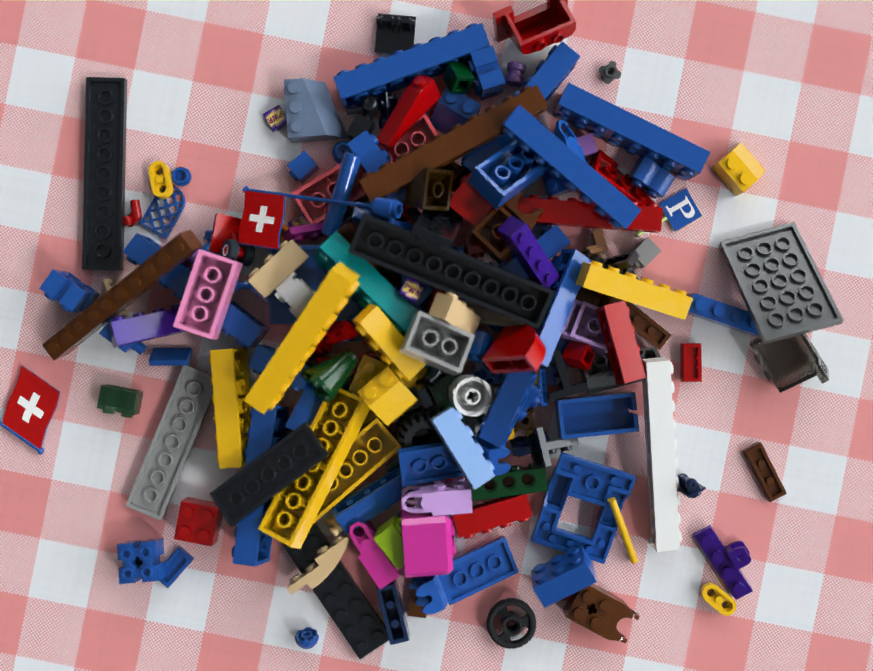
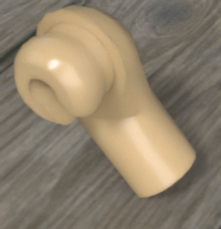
[325,517,343,537]

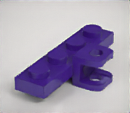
[693,525,753,600]

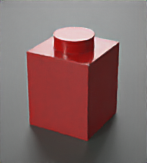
[562,340,597,370]

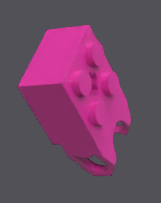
[350,520,401,589]

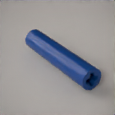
[321,151,362,236]

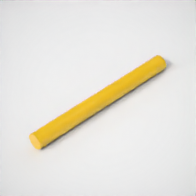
[608,497,638,563]

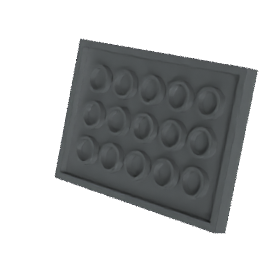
[719,222,844,344]

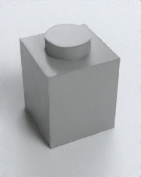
[632,237,661,268]

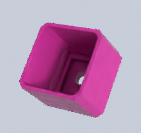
[401,504,456,578]

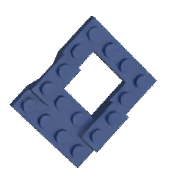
[531,452,636,564]

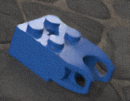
[542,120,586,196]

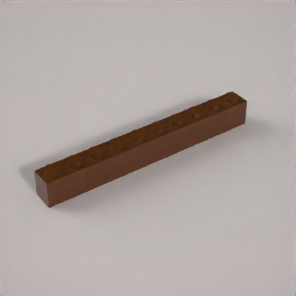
[359,85,548,204]
[42,230,203,360]

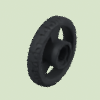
[487,598,536,649]

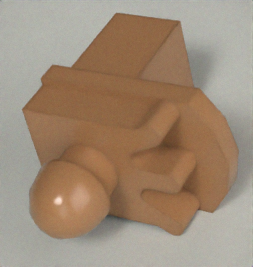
[582,229,608,261]

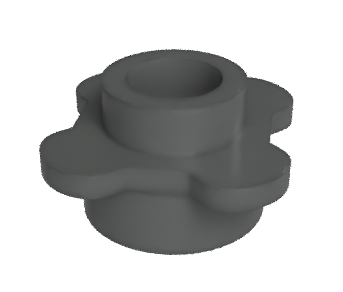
[599,61,621,84]

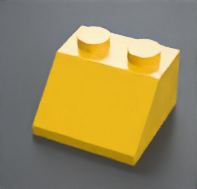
[711,142,766,196]
[357,366,418,426]

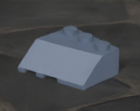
[284,78,348,143]

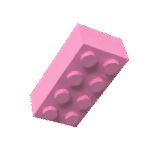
[173,249,243,339]

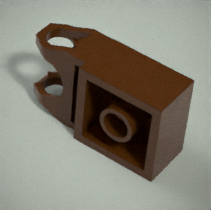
[470,190,544,264]
[562,584,640,643]

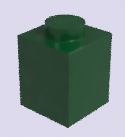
[443,62,475,94]

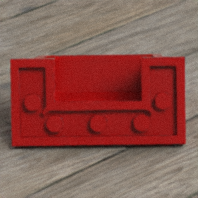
[493,0,576,55]

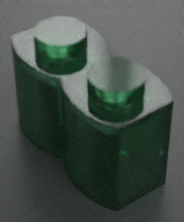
[97,384,144,418]

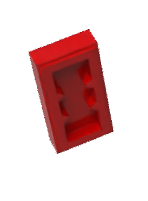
[680,343,702,382]

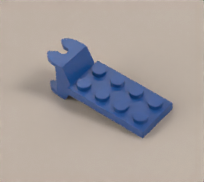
[397,430,511,487]
[408,536,519,615]

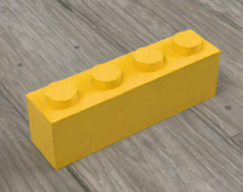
[352,304,426,381]

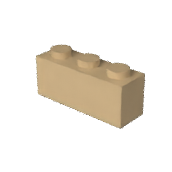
[248,239,309,299]
[428,292,481,335]

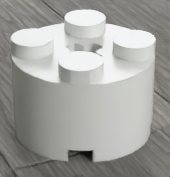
[274,272,315,318]
[448,374,492,417]

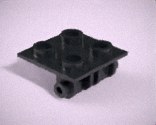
[375,13,416,53]

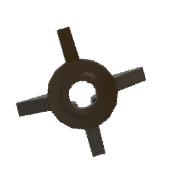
[514,406,537,433]

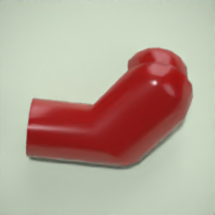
[122,200,142,227]

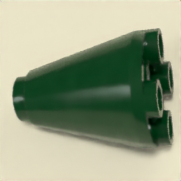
[301,349,358,403]

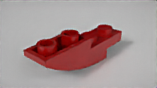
[307,320,359,361]

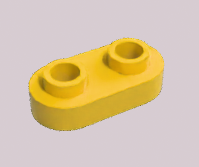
[148,161,173,199]
[700,582,736,616]

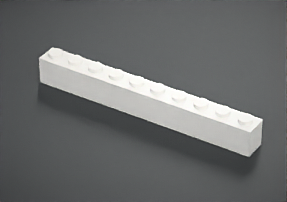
[641,357,682,552]

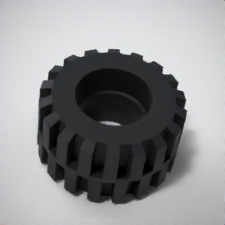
[396,406,442,449]

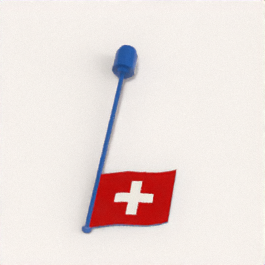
[238,186,403,250]
[0,365,60,454]

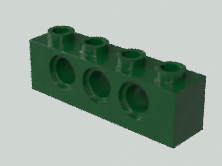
[470,463,548,501]

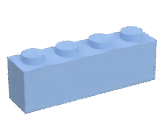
[429,407,495,489]

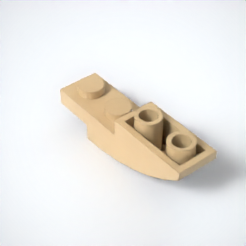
[287,533,350,595]

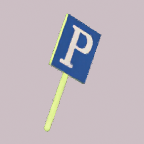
[635,188,702,237]

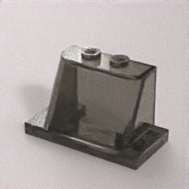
[749,333,829,393]

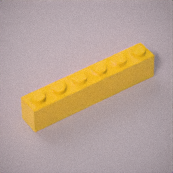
[576,260,693,320]

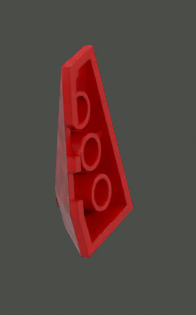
[377,74,441,149]
[589,149,656,206]

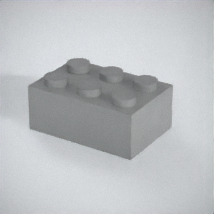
[399,311,475,376]

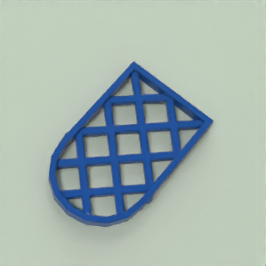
[140,187,186,239]

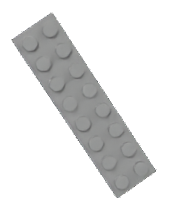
[125,365,213,521]

